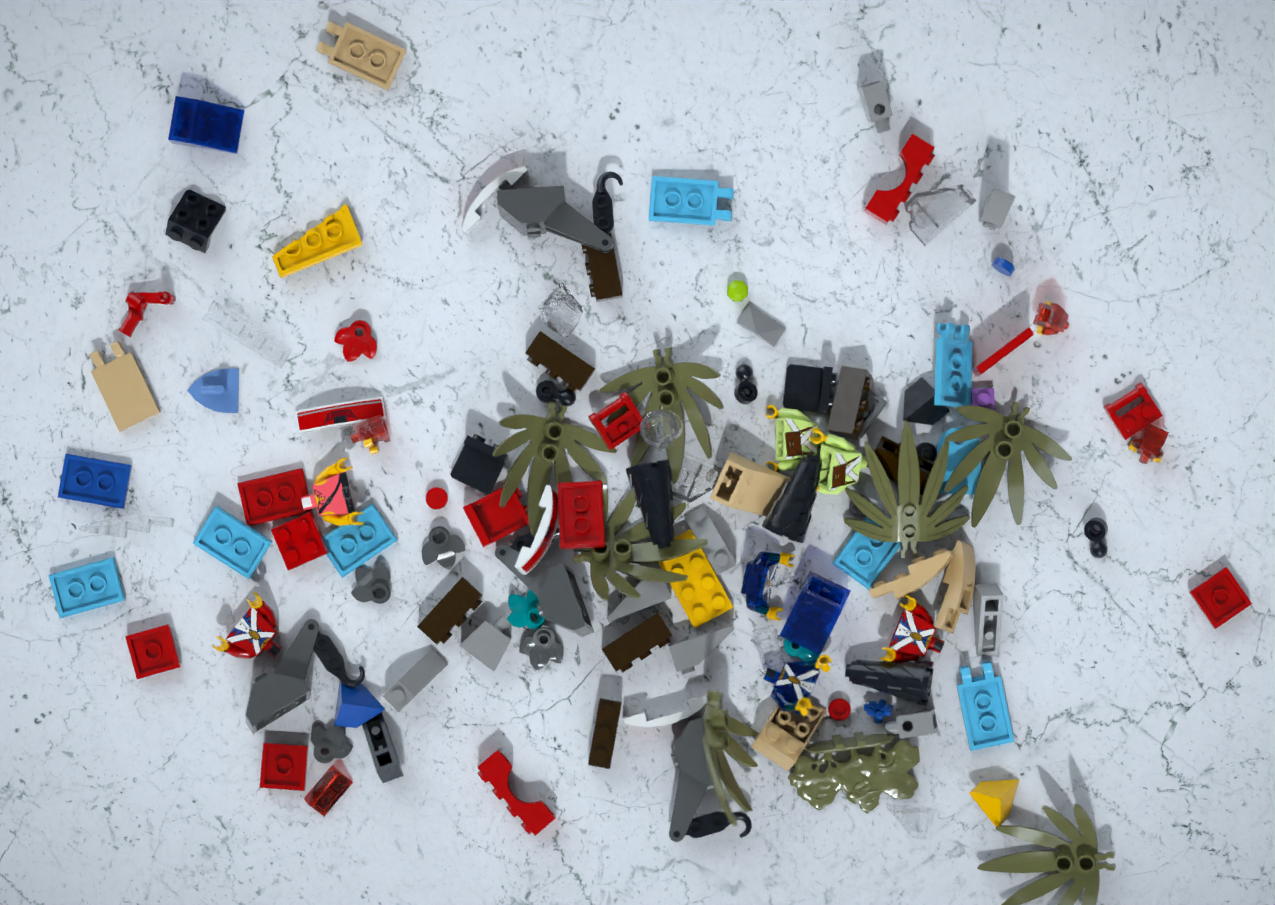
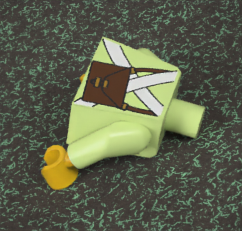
[765,405,826,472]
[810,427,868,494]

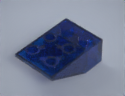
[168,96,245,154]
[779,571,851,655]

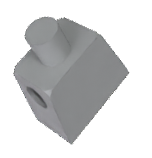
[857,81,892,133]
[460,615,511,671]
[885,709,938,739]

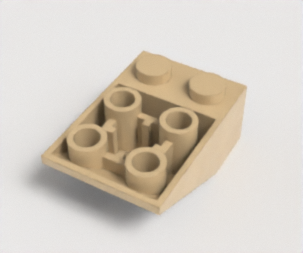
[710,452,790,516]
[751,695,827,771]

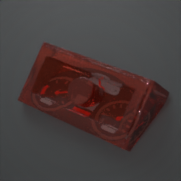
[304,765,353,816]

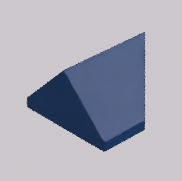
[334,681,385,728]

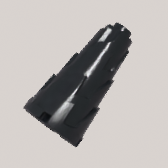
[762,453,822,543]
[626,460,675,549]
[845,660,934,706]

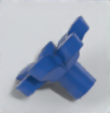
[864,699,893,724]

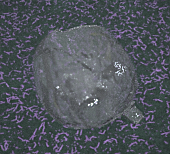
[538,283,583,337]
[640,409,683,452]

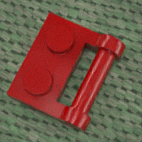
[1103,382,1163,440]
[588,392,647,450]

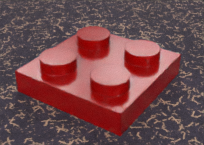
[271,512,329,571]
[1189,567,1252,629]
[125,624,181,679]
[260,743,309,791]

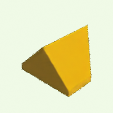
[969,779,1019,827]

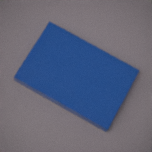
[58,454,132,509]

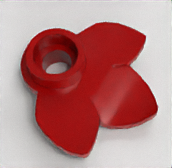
[334,320,377,362]

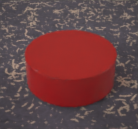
[426,487,448,510]
[828,698,851,721]

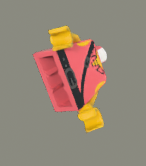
[301,457,364,526]

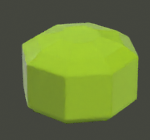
[727,280,748,302]

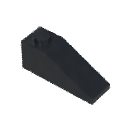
[362,712,404,783]

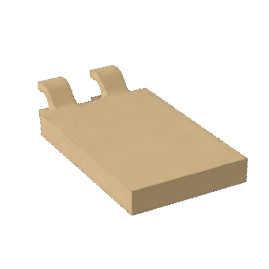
[316,21,407,91]
[89,341,161,432]

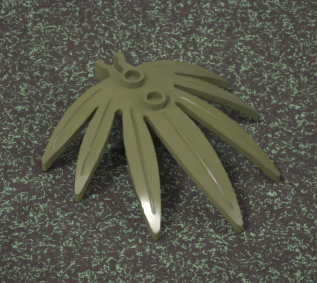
[599,347,724,484]
[492,402,617,536]
[944,402,1072,528]
[843,420,970,558]
[573,484,708,601]
[703,690,759,826]
[977,803,1116,905]

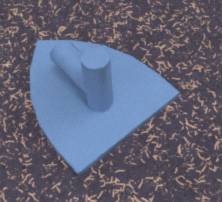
[187,368,239,413]

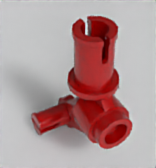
[118,291,176,337]

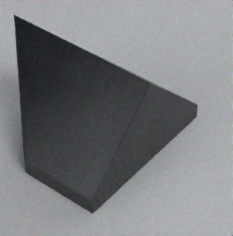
[903,377,950,426]

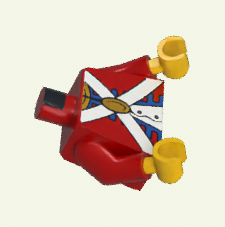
[212,592,282,659]
[880,595,945,662]

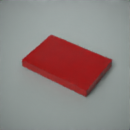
[972,327,1034,377]
[237,468,313,526]
[557,480,605,549]

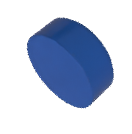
[992,257,1015,276]

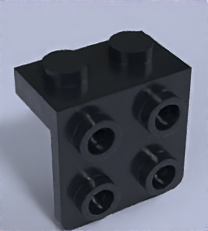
[165,190,226,253]
[783,364,836,413]
[451,434,509,494]

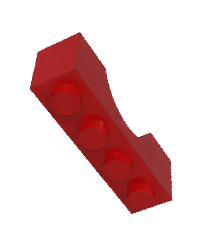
[864,133,935,225]
[477,749,556,836]

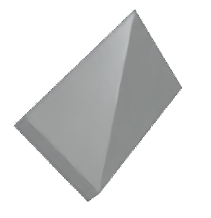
[737,305,786,347]

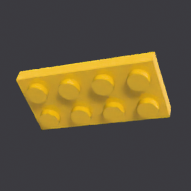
[658,529,733,629]

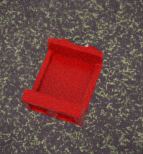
[463,486,529,547]

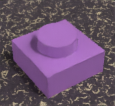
[971,388,995,411]

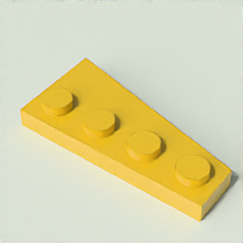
[272,203,363,278]

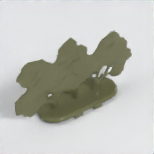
[788,731,920,814]

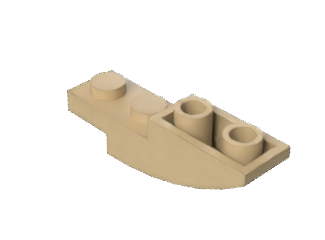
[934,540,976,634]
[869,548,954,599]

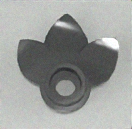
[422,526,465,570]
[351,562,391,604]
[519,627,563,670]
[310,723,353,764]

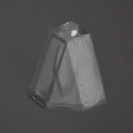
[904,184,977,246]

